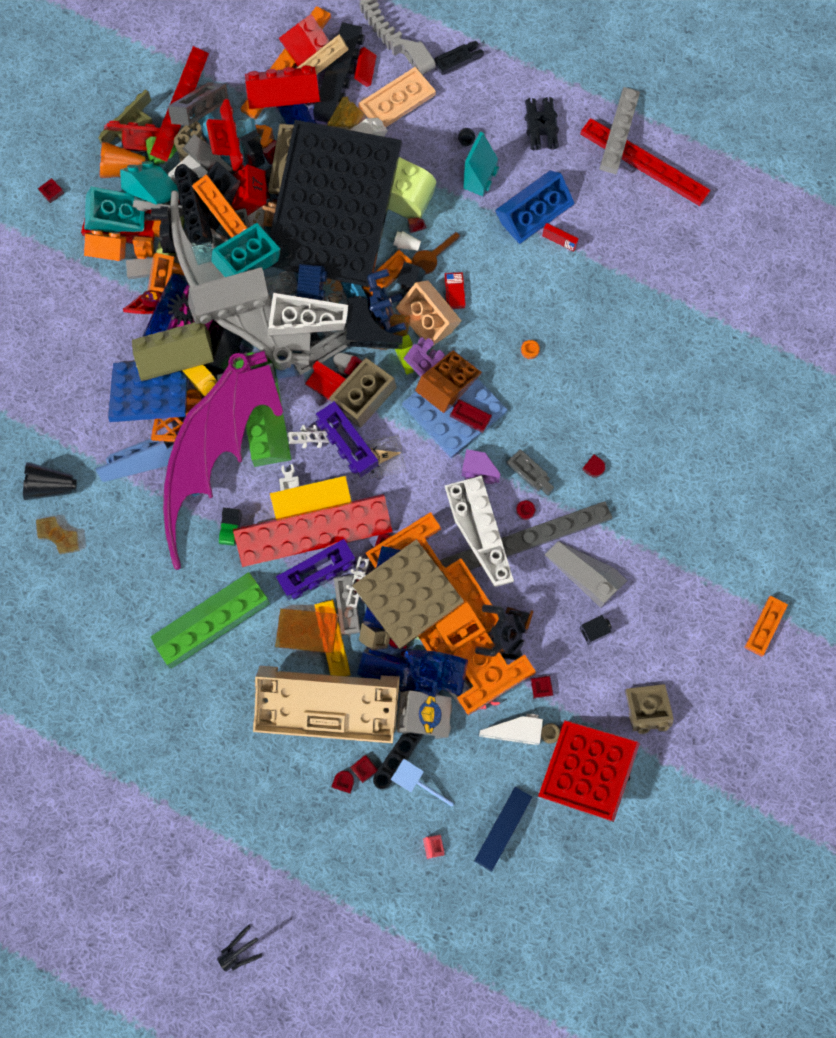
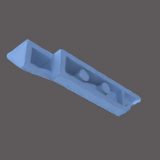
[96,434,174,482]

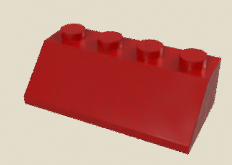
[245,65,320,109]

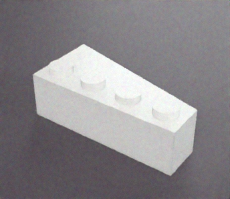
[267,293,348,336]

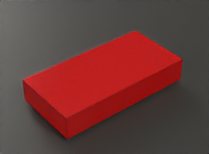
[354,47,377,87]

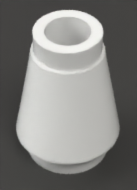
[393,231,421,251]

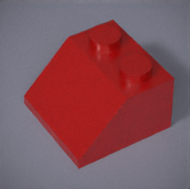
[278,14,330,67]

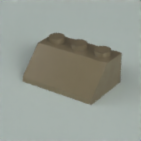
[329,358,397,428]

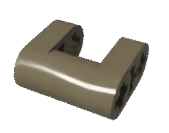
[174,121,205,162]

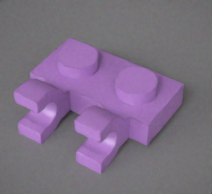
[404,337,445,377]

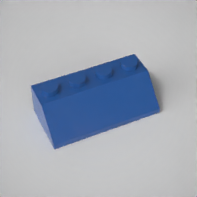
[495,170,575,244]

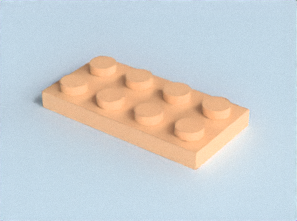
[359,67,436,127]

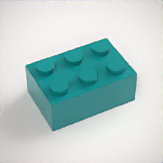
[211,223,280,277]

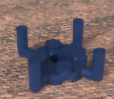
[367,269,407,334]

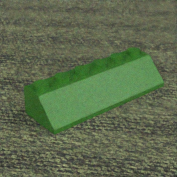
[236,352,291,467]
[150,572,270,669]

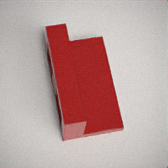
[305,361,346,401]

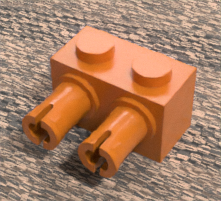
[147,253,187,295]

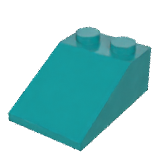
[464,132,500,196]
[120,161,180,205]
[84,186,144,232]

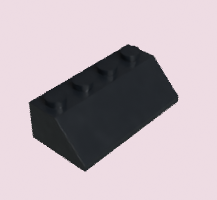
[203,319,242,374]

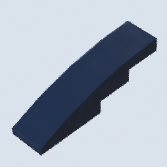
[474,787,532,872]

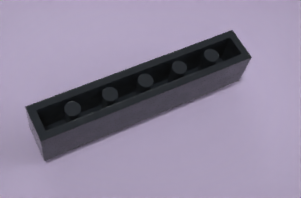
[313,22,365,125]

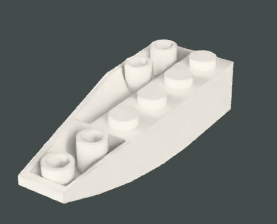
[445,476,514,587]

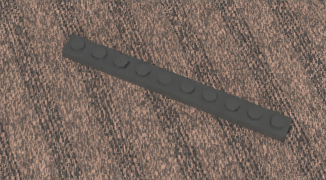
[439,501,612,571]

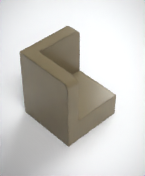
[359,621,390,650]

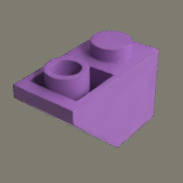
[462,449,500,484]

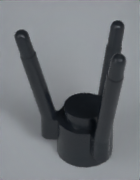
[217,925,262,972]

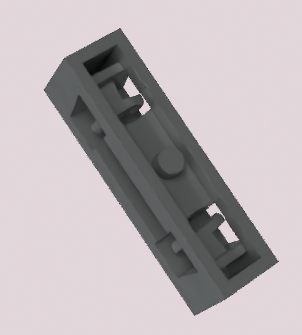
[168,82,228,126]

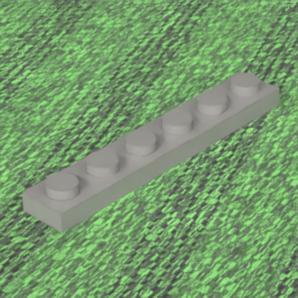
[599,87,640,174]

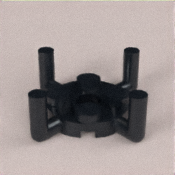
[475,604,530,660]

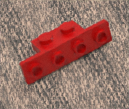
[206,99,243,171]
[104,121,160,152]

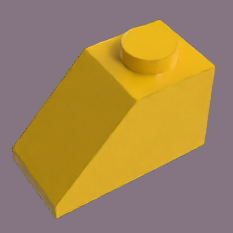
[182,365,218,398]

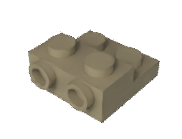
[625,684,674,734]

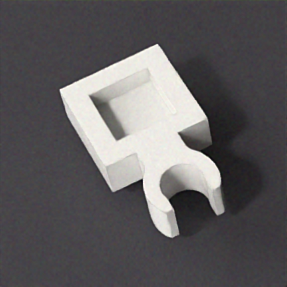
[279,464,300,491]

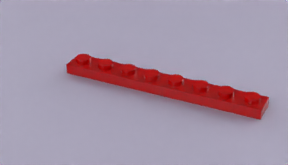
[150,46,209,162]
[580,118,710,206]

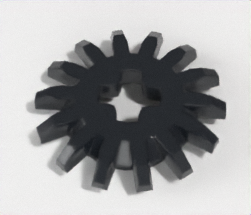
[168,293,193,325]

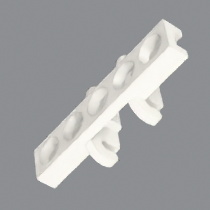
[288,425,330,448]
[346,557,369,608]

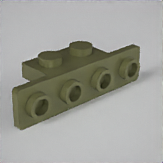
[98,89,153,146]

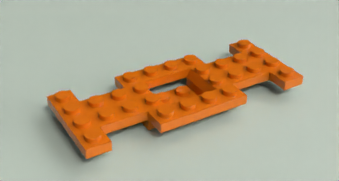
[366,512,536,716]

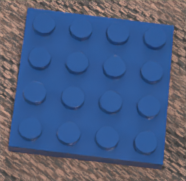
[108,361,188,422]

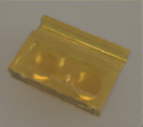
[327,97,364,130]

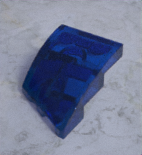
[404,650,468,698]

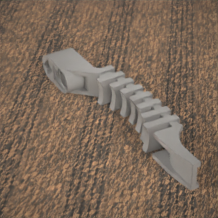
[359,0,436,75]

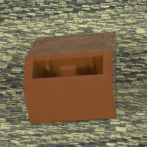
[415,350,482,413]

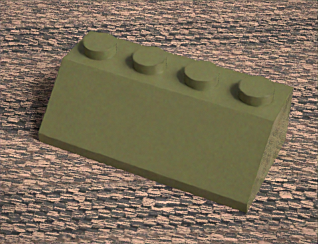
[132,322,214,381]

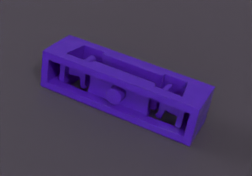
[315,401,379,478]
[276,539,356,600]

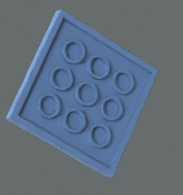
[402,378,507,458]

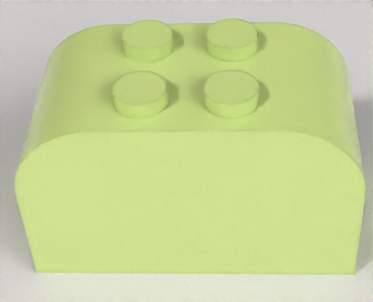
[388,157,436,219]

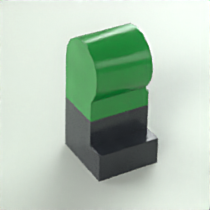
[219,507,243,546]

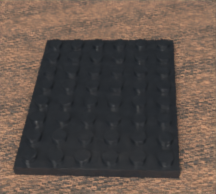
[270,120,403,288]

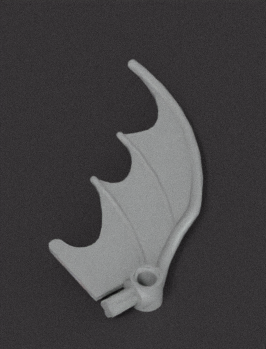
[171,190,310,370]

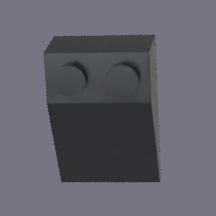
[204,161,240,231]

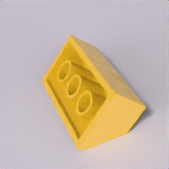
[270,476,351,519]

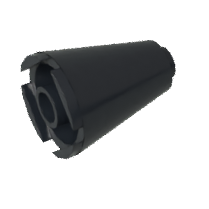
[23,462,77,500]

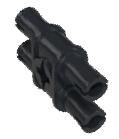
[525,97,559,151]

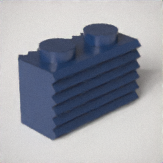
[296,264,327,301]

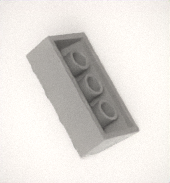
[188,267,268,324]

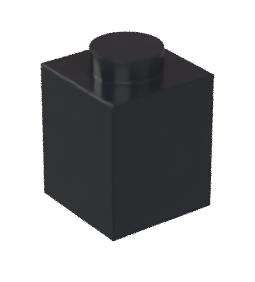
[397,261,426,292]
[579,615,612,646]

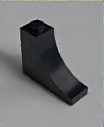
[346,296,403,349]

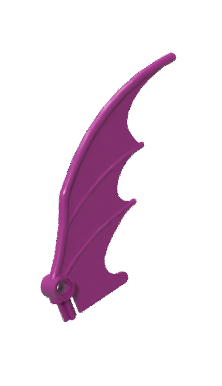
[163,351,283,570]

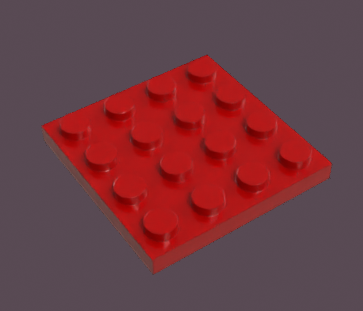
[538,720,640,822]

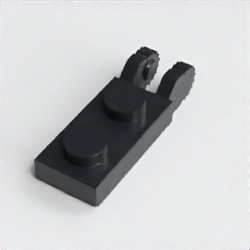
[434,41,484,75]

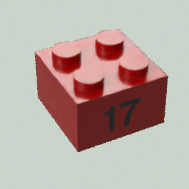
[231,164,267,216]

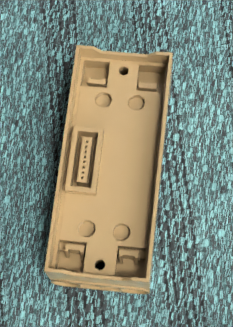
[253,665,400,743]

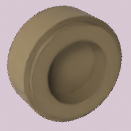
[541,723,560,744]

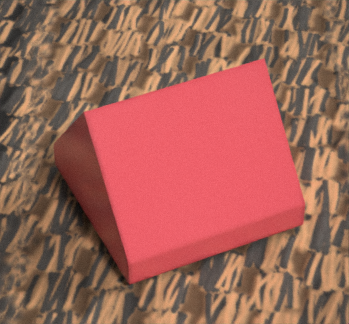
[423,835,445,859]

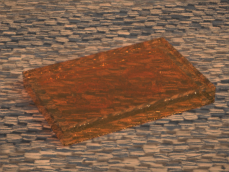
[275,608,339,654]

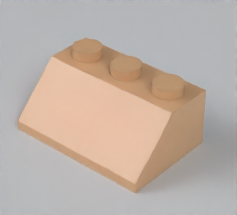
[396,281,462,346]

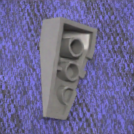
[545,541,627,608]

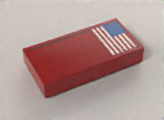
[542,223,579,252]
[445,272,465,309]

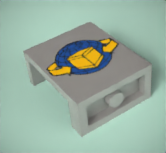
[397,691,452,739]

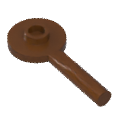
[412,232,460,275]

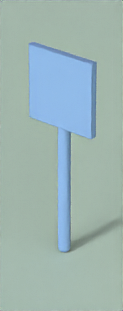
[391,758,454,806]

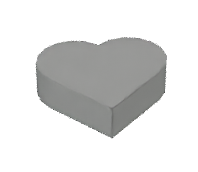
[333,353,352,377]

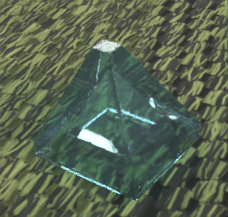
[191,242,213,265]

